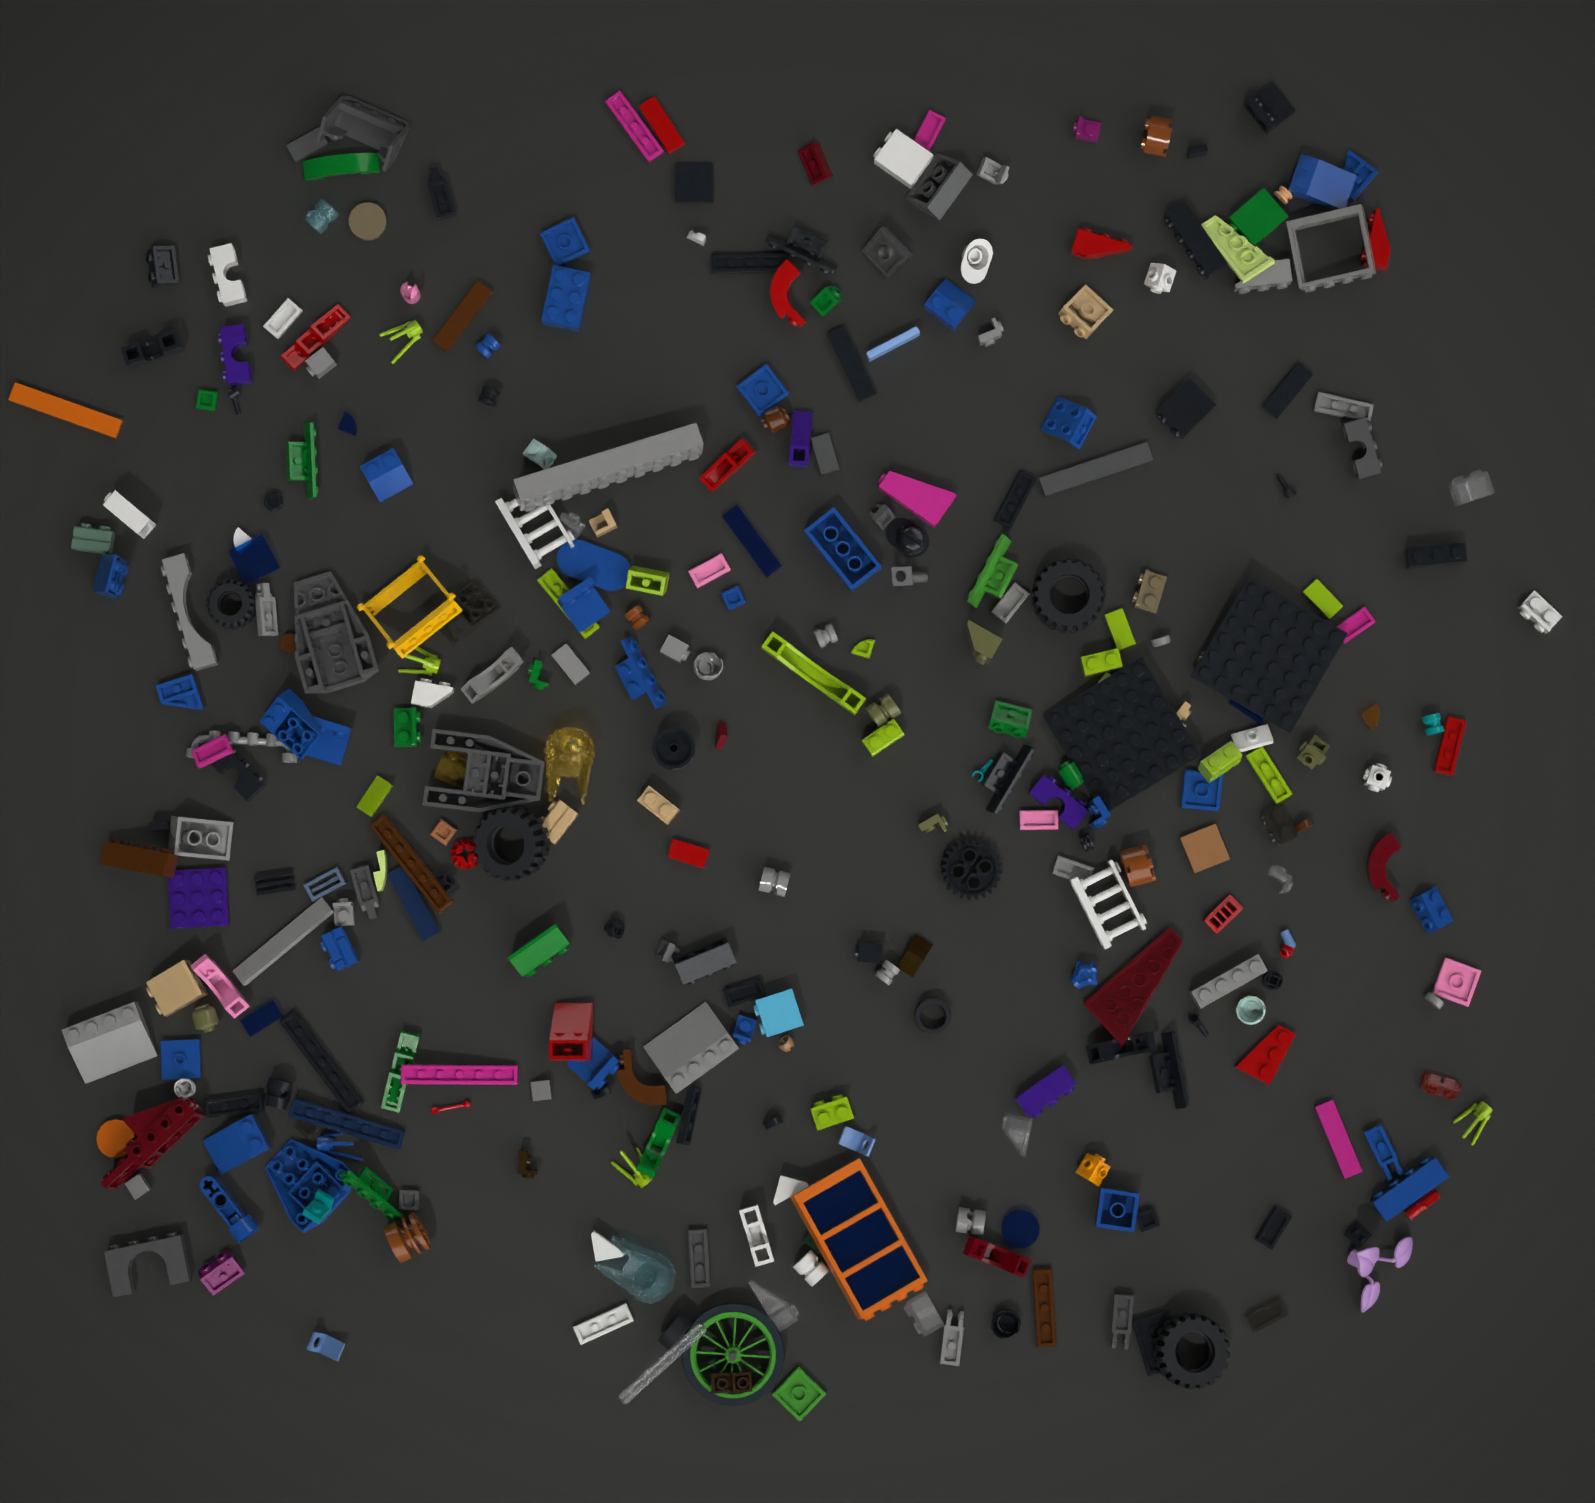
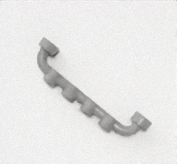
[186,731,298,763]

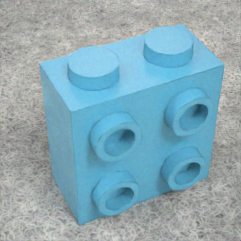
[753,989,804,1037]

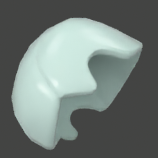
[1236,995,1266,1025]

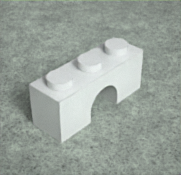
[208,243,248,307]
[739,1204,774,1267]

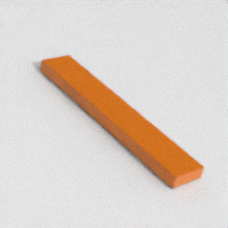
[8,382,123,439]

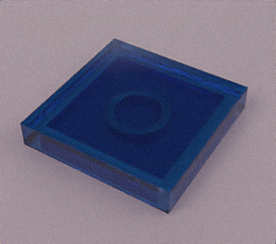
[228,534,280,585]

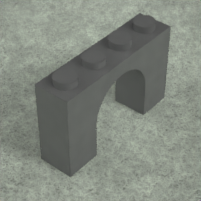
[104,1232,192,1297]

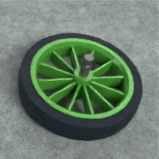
[682,1302,785,1406]

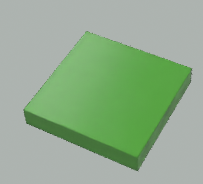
[772,1366,827,1422]

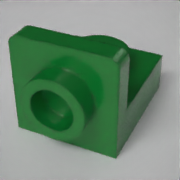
[810,285,843,317]

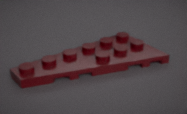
[1083,927,1183,1046]

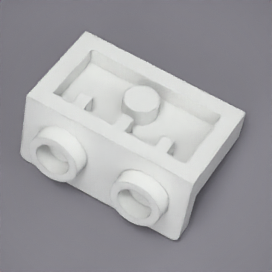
[1518,590,1563,634]

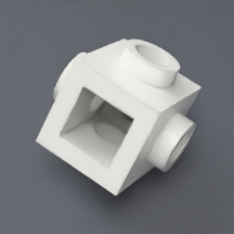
[1144,263,1176,294]
[1363,763,1392,792]

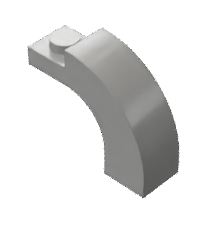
[461,647,524,704]

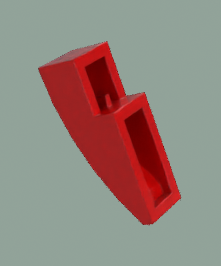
[699,438,757,492]

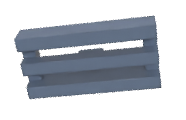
[303,867,347,902]

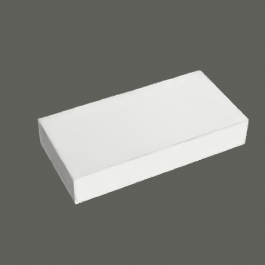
[263,298,303,339]

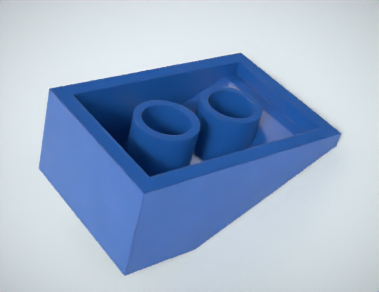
[1289,154,1357,209]
[203,1114,272,1175]

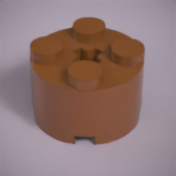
[1140,115,1174,157]
[1120,844,1156,887]

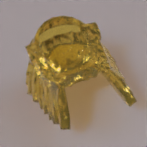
[543,727,596,804]

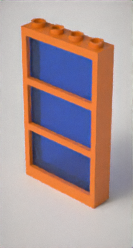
[790,1158,928,1321]

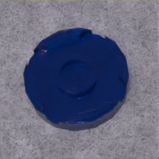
[1001,1210,1040,1248]

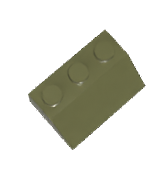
[964,620,1003,665]

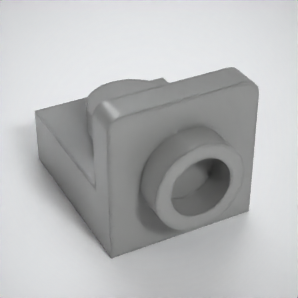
[332,898,355,927]

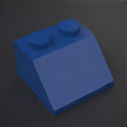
[923,278,977,332]
[360,448,414,503]

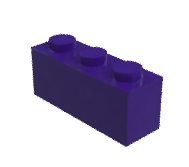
[1015,1065,1076,1118]

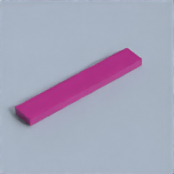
[401,1065,518,1085]

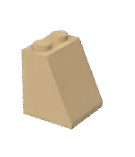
[146,960,208,1016]

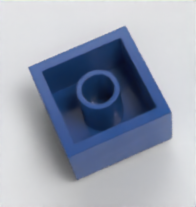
[1094,1187,1140,1232]

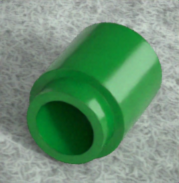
[1058,761,1084,790]

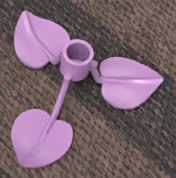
[1347,1236,1413,1313]

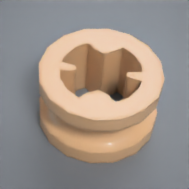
[1274,186,1293,204]

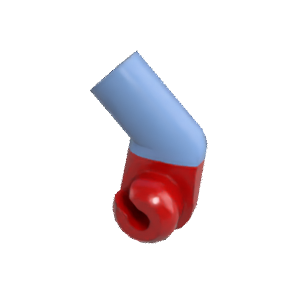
[1280,929,1296,958]

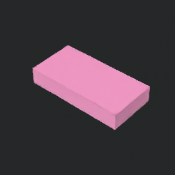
[688,553,731,589]
[1019,810,1058,830]

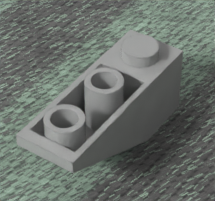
[1233,259,1292,294]

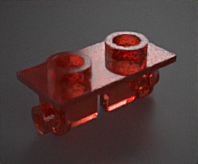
[1419,1073,1462,1100]

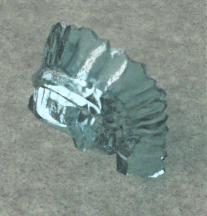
[595,1235,676,1304]

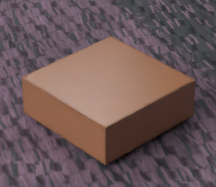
[430,819,457,846]

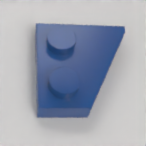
[1343,150,1378,202]

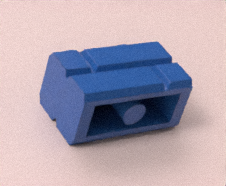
[320,926,360,971]

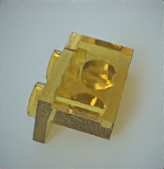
[434,751,467,790]

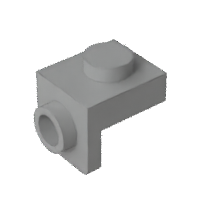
[976,157,1010,185]
[977,317,1004,347]

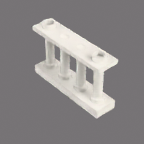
[495,498,575,569]
[1069,859,1147,949]

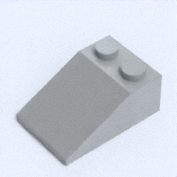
[168,816,234,860]

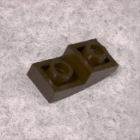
[710,1371,752,1394]

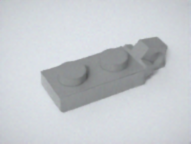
[255,583,278,636]

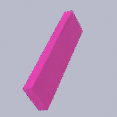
[605,90,664,163]
[1315,1100,1363,1179]

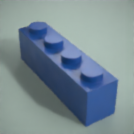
[1370,1156,1449,1222]

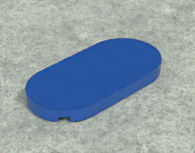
[557,539,630,591]

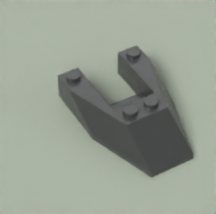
[422,729,545,812]

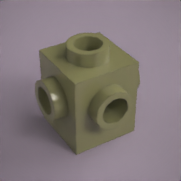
[1297,735,1330,769]

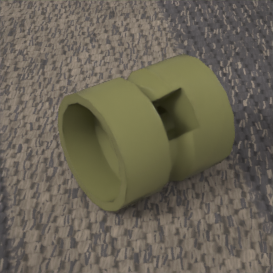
[865,693,901,728]

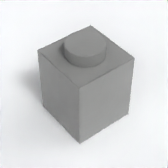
[305,347,337,379]
[660,635,691,664]

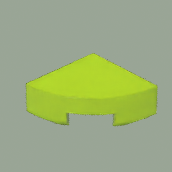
[851,639,875,659]

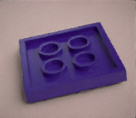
[168,868,229,929]

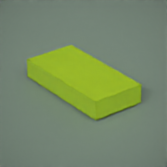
[1302,579,1343,620]
[1104,608,1136,650]

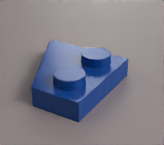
[156,674,204,710]

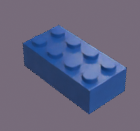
[804,507,882,593]

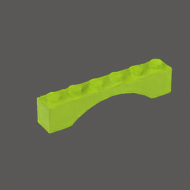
[761,631,866,716]

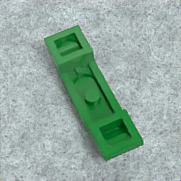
[303,153,380,181]

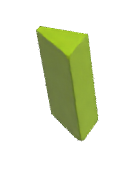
[356,775,393,817]

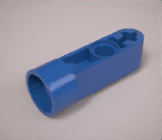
[199,1176,260,1244]

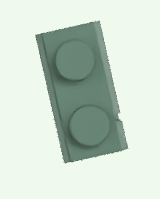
[71,523,115,555]

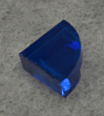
[338,411,357,437]

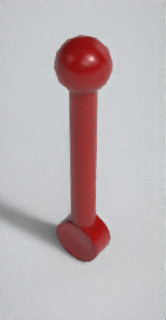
[431,1100,471,1114]

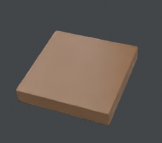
[1180,824,1230,873]

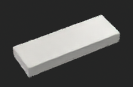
[573,1303,634,1345]

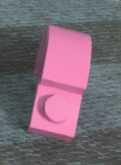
[190,954,250,1019]

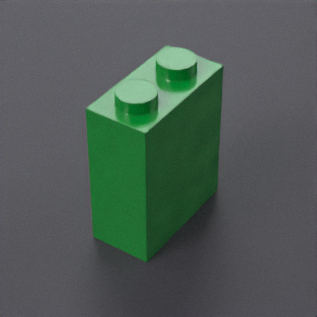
[1227,188,1289,247]

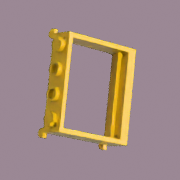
[357,555,463,659]

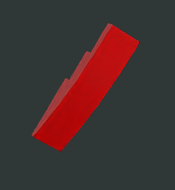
[280,304,351,371]

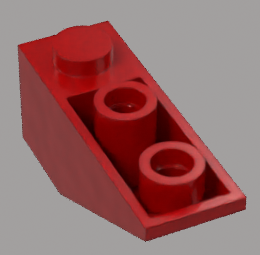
[1360,208,1391,271]
[1070,228,1133,259]

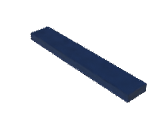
[288,1098,405,1150]

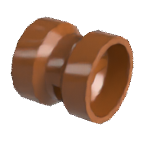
[624,605,650,631]

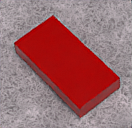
[667,839,710,868]

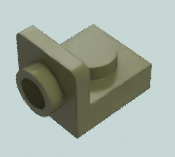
[917,814,948,833]

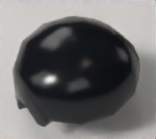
[991,1309,1021,1339]

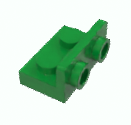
[988,700,1033,738]
[394,707,421,747]

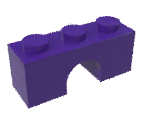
[218,324,253,386]
[1028,775,1089,830]

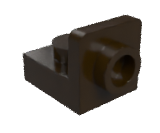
[518,1150,538,1178]

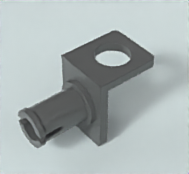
[890,566,928,589]

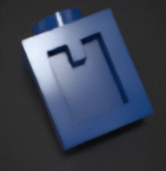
[732,1015,757,1045]

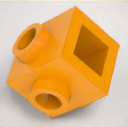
[1075,1153,1110,1186]

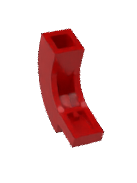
[770,259,807,327]

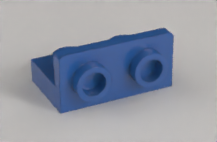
[1088,796,1111,829]

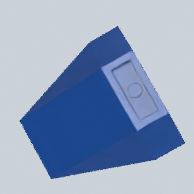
[265,1139,356,1233]

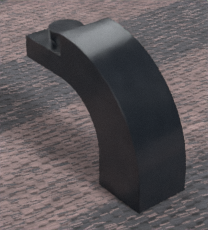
[1086,1031,1157,1065]

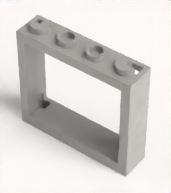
[1286,204,1377,292]

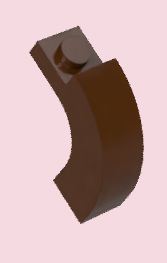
[617,1049,667,1105]

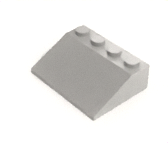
[62,1002,158,1084]
[643,1002,739,1094]

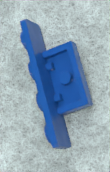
[615,637,667,709]

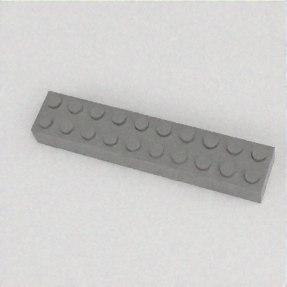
[513,423,704,512]

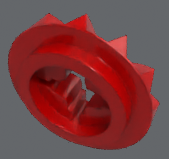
[450,839,479,869]

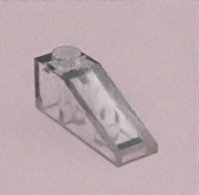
[748,1279,800,1332]

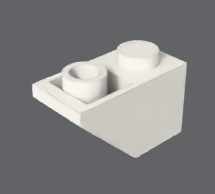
[411,678,455,708]

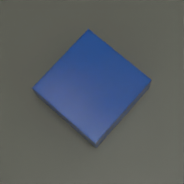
[721,585,746,611]

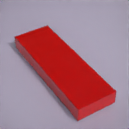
[638,96,685,154]
[1433,716,1467,776]

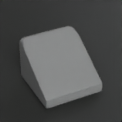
[530,1080,552,1101]
[125,1173,151,1200]

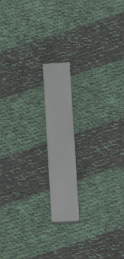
[233,897,334,986]

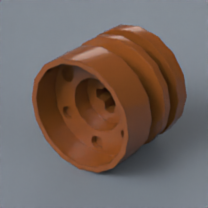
[383,1212,431,1263]

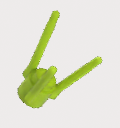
[379,320,423,364]
[397,647,441,676]
[1453,1101,1493,1145]
[611,1147,653,1188]

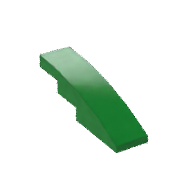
[381,1030,420,1113]

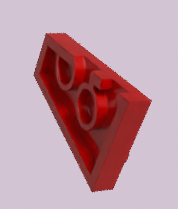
[1235,1025,1296,1085]

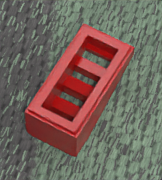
[1202,895,1243,935]

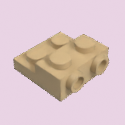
[1058,284,1113,339]

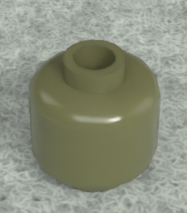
[191,1003,219,1033]

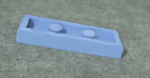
[866,326,920,362]

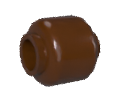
[761,405,791,433]

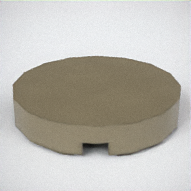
[349,202,387,241]

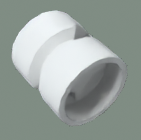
[793,1250,830,1287]

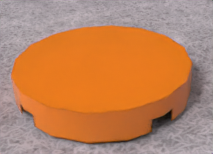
[96,1119,136,1158]

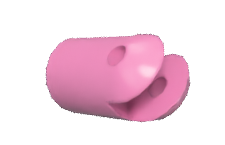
[400,282,421,304]

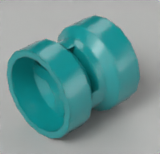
[1421,713,1445,736]

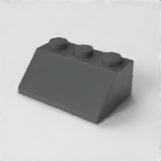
[905,153,973,220]

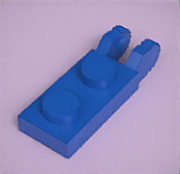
[1363,1124,1403,1181]

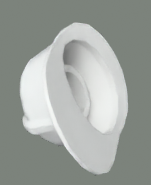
[961,238,993,284]

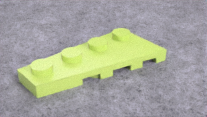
[1201,215,1275,284]

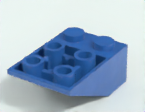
[92,554,129,599]
[259,689,322,760]

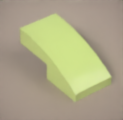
[373,850,388,892]

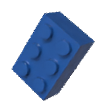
[541,265,591,332]

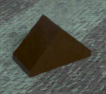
[897,935,933,977]

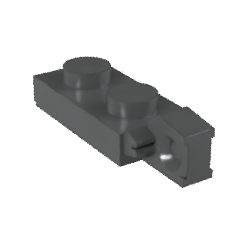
[350,865,379,920]

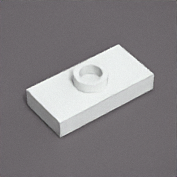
[1231,724,1273,752]

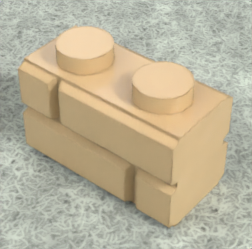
[637,786,680,825]
[541,799,578,844]

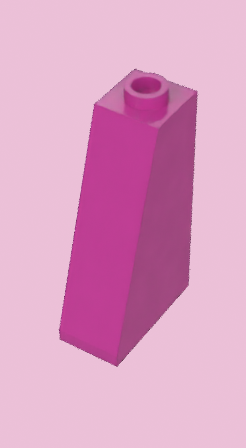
[878,471,957,528]

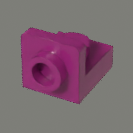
[1072,116,1101,143]

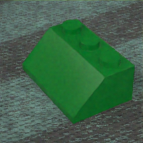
[507,924,570,978]

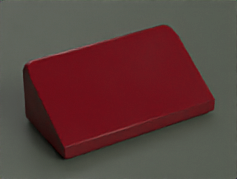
[798,143,833,186]

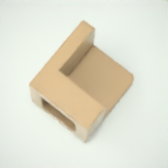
[589,508,618,538]

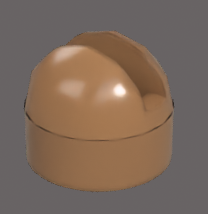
[777,1035,794,1052]

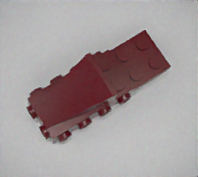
[100,1096,205,1191]

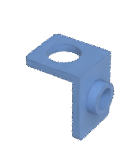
[838,1126,876,1157]
[307,1331,345,1361]

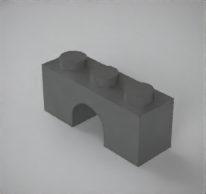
[1340,417,1383,479]

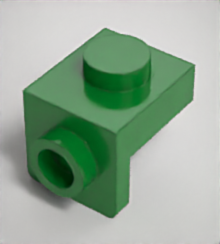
[528,660,549,690]

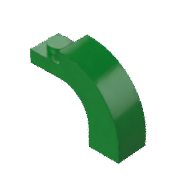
[636,1108,682,1178]

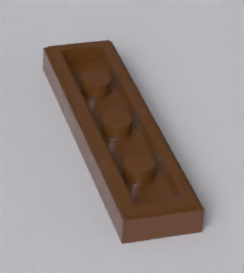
[432,280,493,353]
[1032,1268,1057,1348]

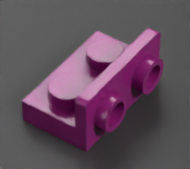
[198,1249,245,1296]

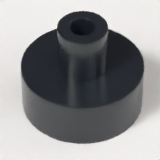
[604,919,625,939]

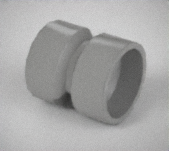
[759,867,791,897]
[955,1207,986,1236]

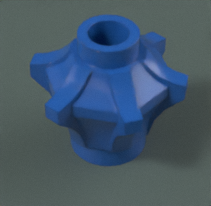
[1070,960,1099,989]

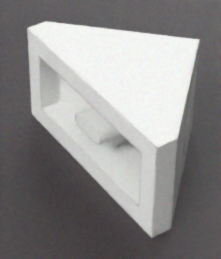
[773,1175,809,1205]
[591,1230,626,1261]

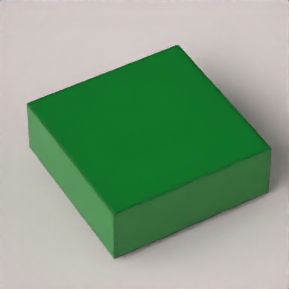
[196,389,218,412]

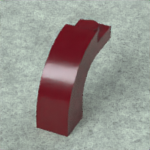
[1366,832,1402,902]
[963,1236,1031,1278]

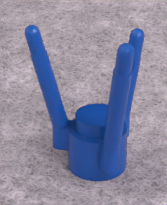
[317,1131,363,1161]

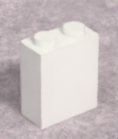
[873,129,933,189]
[103,490,156,539]

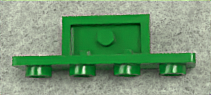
[286,422,319,500]
[338,1167,403,1221]

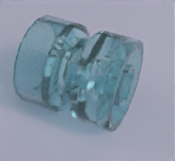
[303,198,339,235]

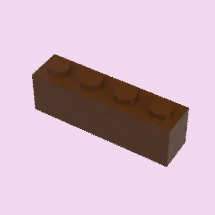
[100,839,178,878]

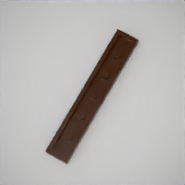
[369,813,455,914]

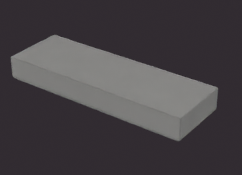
[1313,392,1374,421]

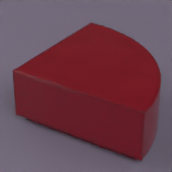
[715,722,728,750]

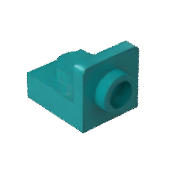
[302,1189,334,1224]

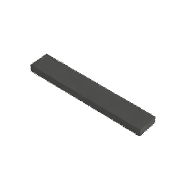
[1039,442,1153,497]

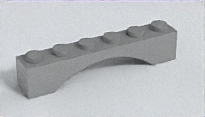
[161,553,219,671]

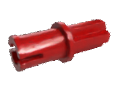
[1404,1189,1440,1221]

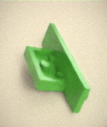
[967,534,1018,609]

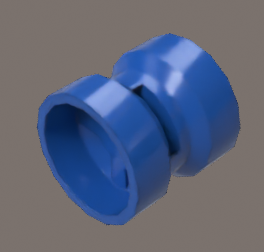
[475,333,501,360]

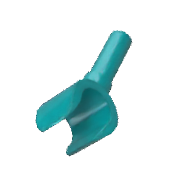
[972,758,994,782]

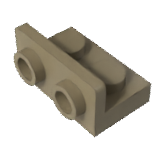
[1132,569,1167,614]

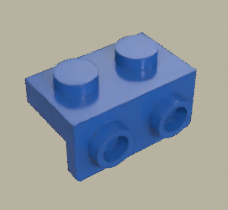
[1410,887,1454,934]

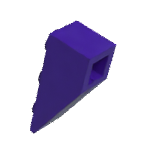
[789,410,813,469]

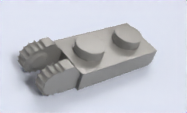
[940,1309,964,1366]

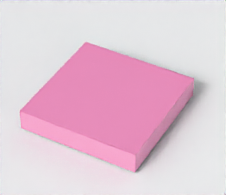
[1432,957,1481,1007]

